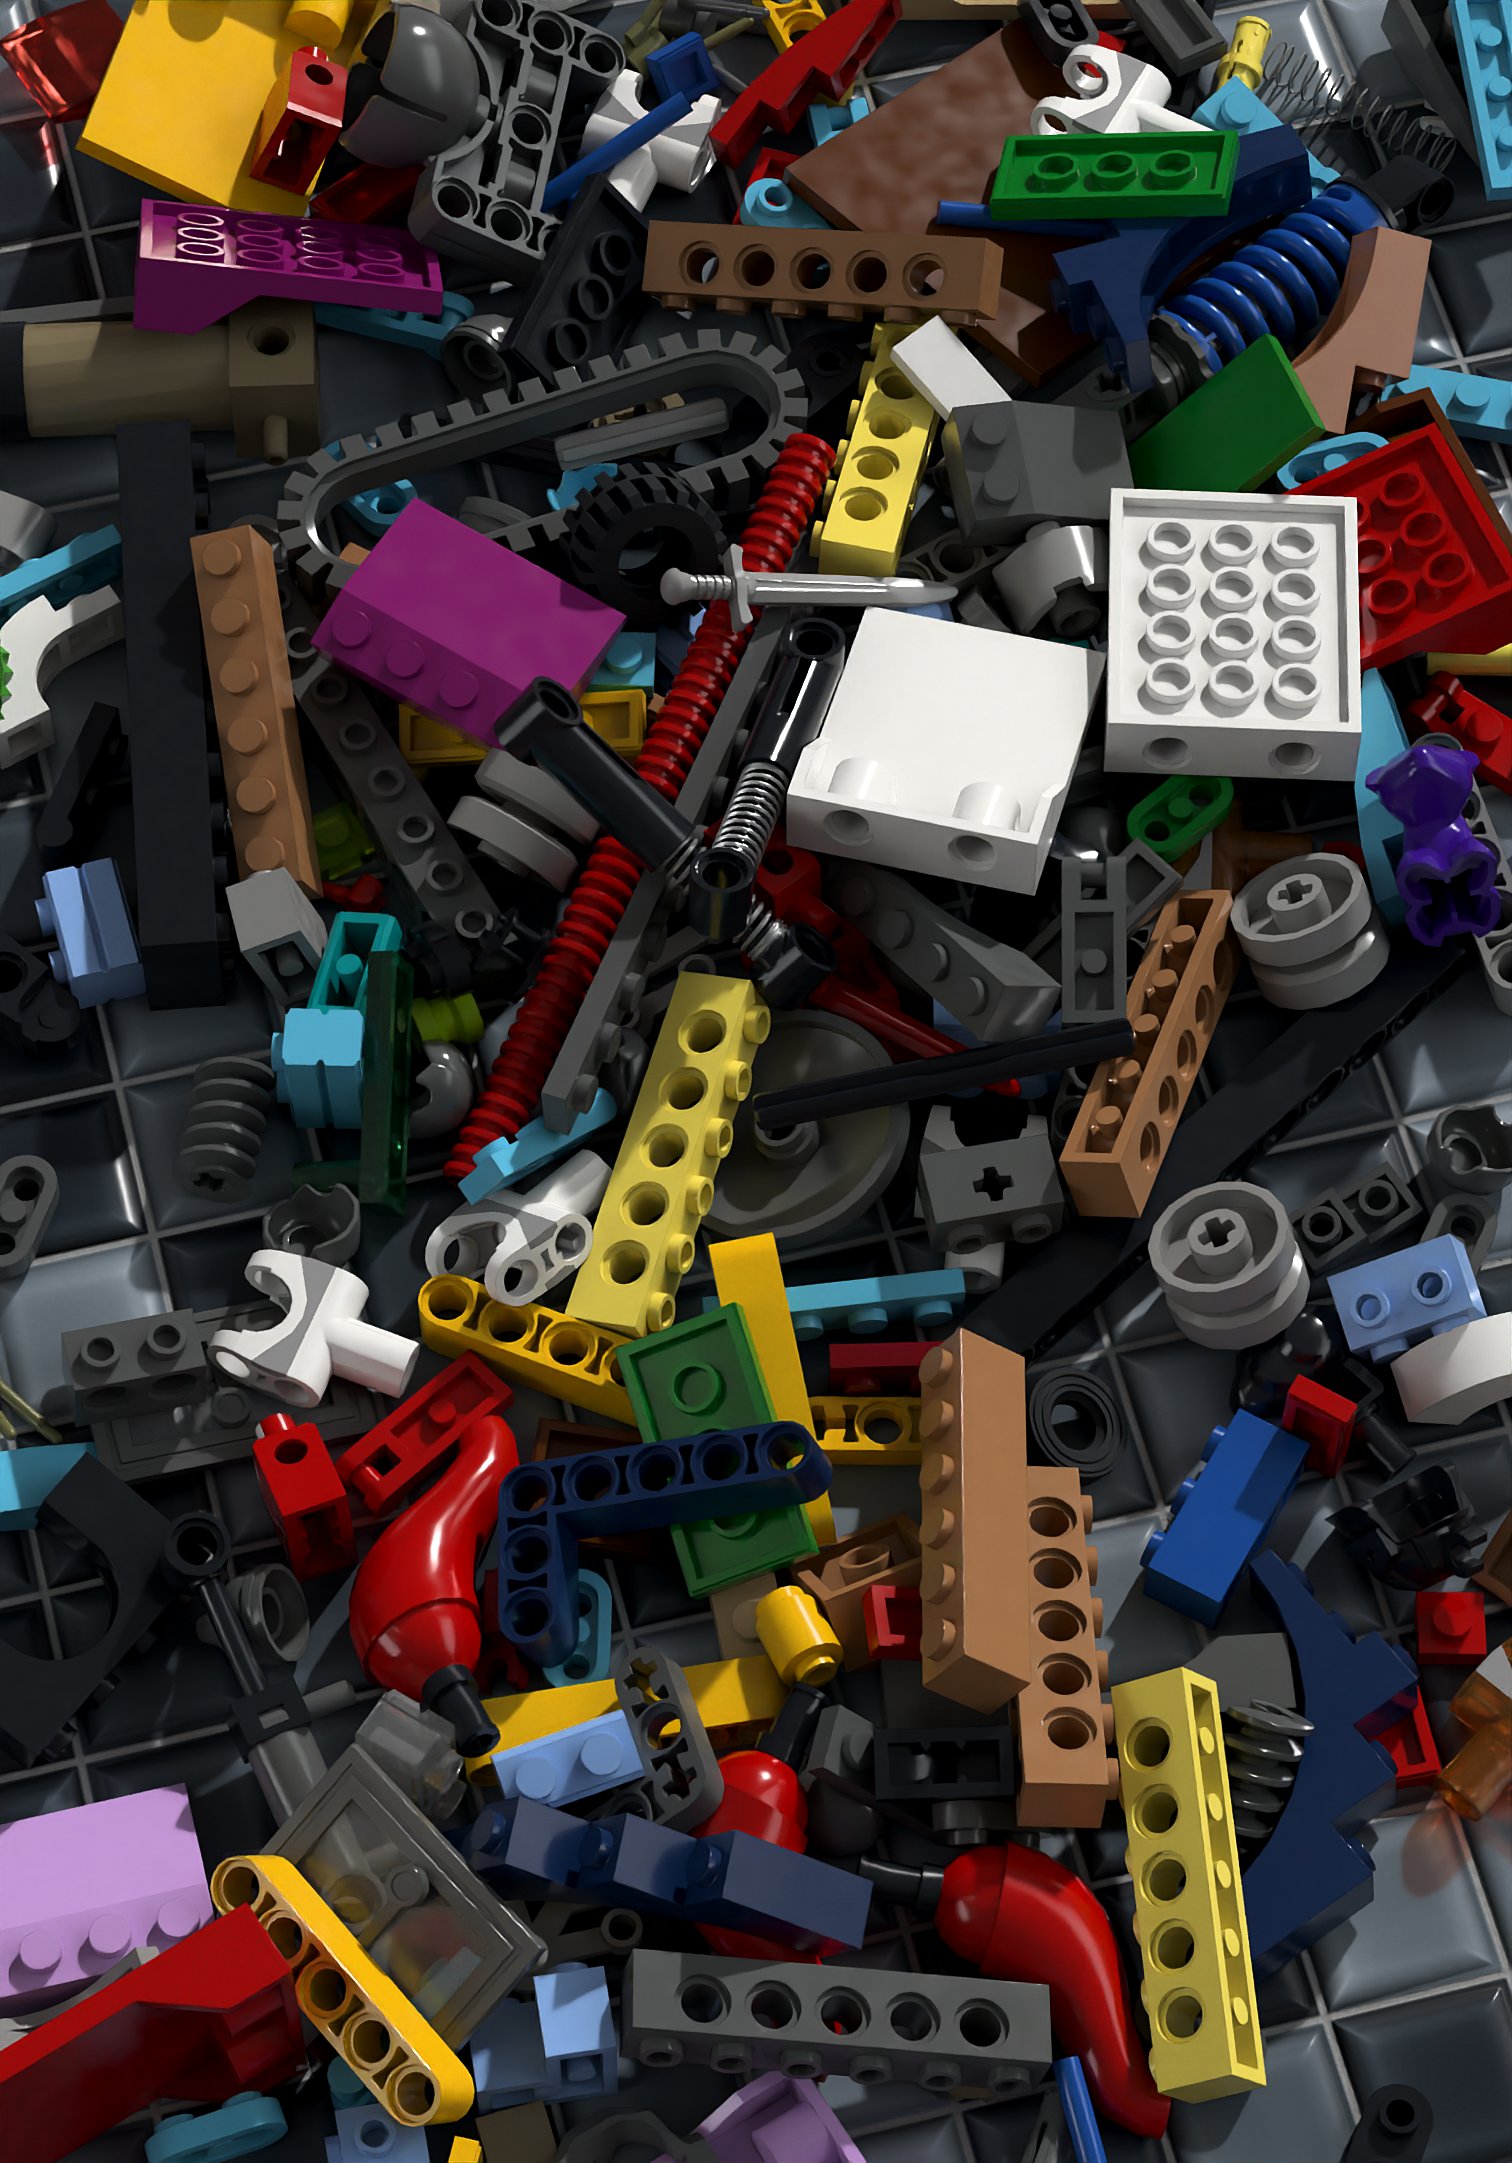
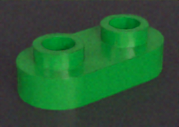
[1125,774,1234,864]

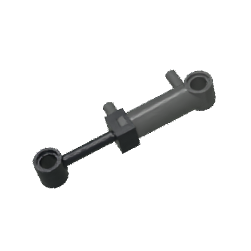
[160,1511,411,1939]

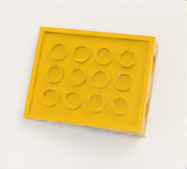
[75,0,390,217]

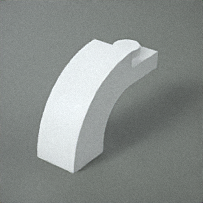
[0,585,126,770]
[1390,1312,1512,1425]

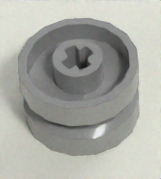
[445,747,603,894]
[1230,852,1391,1010]
[1148,1182,1310,1350]

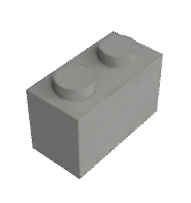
[225,866,328,1007]

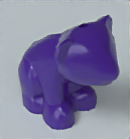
[1365,745,1501,947]

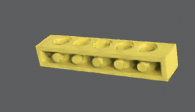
[809,316,961,577]
[564,971,771,1340]
[1111,1667,1267,2104]

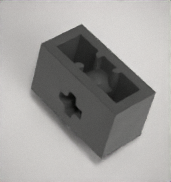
[917,1134,1065,1254]

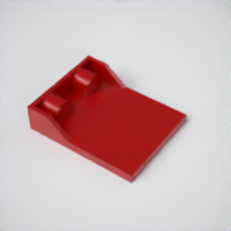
[1281,422,1512,678]
[0,1902,309,2163]

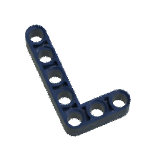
[498,1421,833,1668]

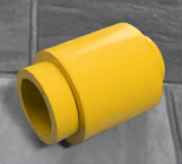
[754,1586,844,1688]

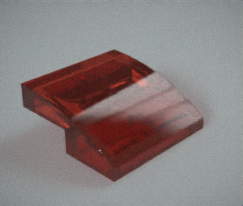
[0,0,124,124]

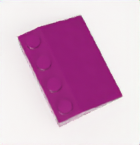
[310,497,628,768]

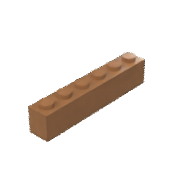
[190,524,324,901]
[919,1328,1031,1716]

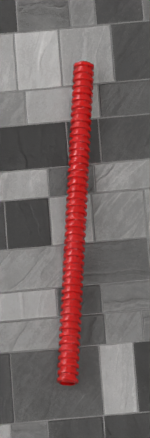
[443,433,837,1191]

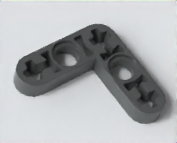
[581,1647,725,1834]

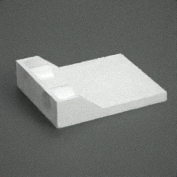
[1104,488,1362,781]
[786,606,1107,896]

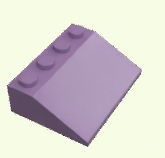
[0,1782,216,2019]

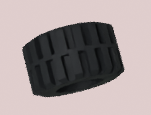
[559,462,728,633]

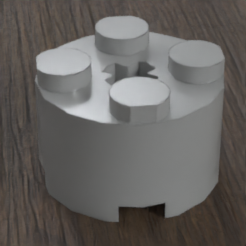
[992,520,1109,645]

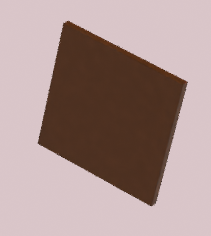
[782,17,1272,389]

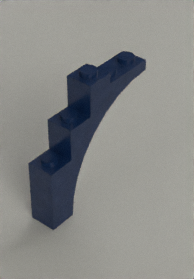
[1047,123,1312,394]
[1241,1548,1420,1986]
[425,1796,874,1958]

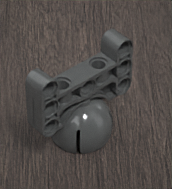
[337,0,626,291]

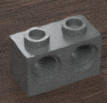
[61,1308,206,1428]

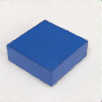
[645,31,719,104]

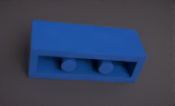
[1139,1408,1310,1630]

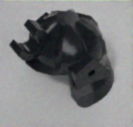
[1324,1459,1488,1592]

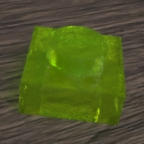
[312,801,375,882]

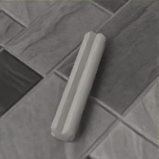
[554,397,729,471]

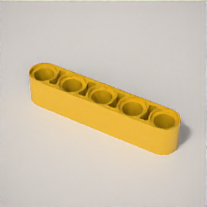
[708,1232,838,1547]
[418,1274,638,1428]
[464,1655,790,1787]
[210,1855,475,2127]

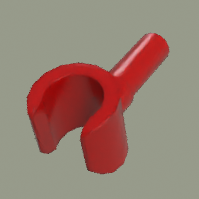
[321,874,388,913]

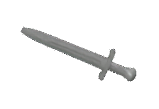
[660,544,958,633]

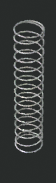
[1263,41,1457,173]

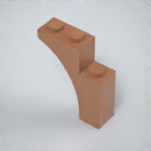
[1291,226,1432,442]

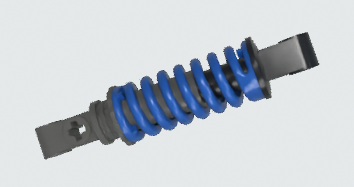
[1046,154,1456,443]

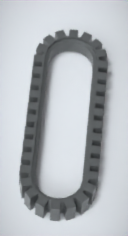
[277,329,808,611]

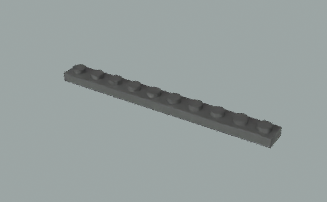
[541,606,791,1136]

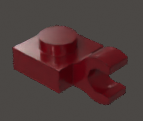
[473,1569,532,1696]

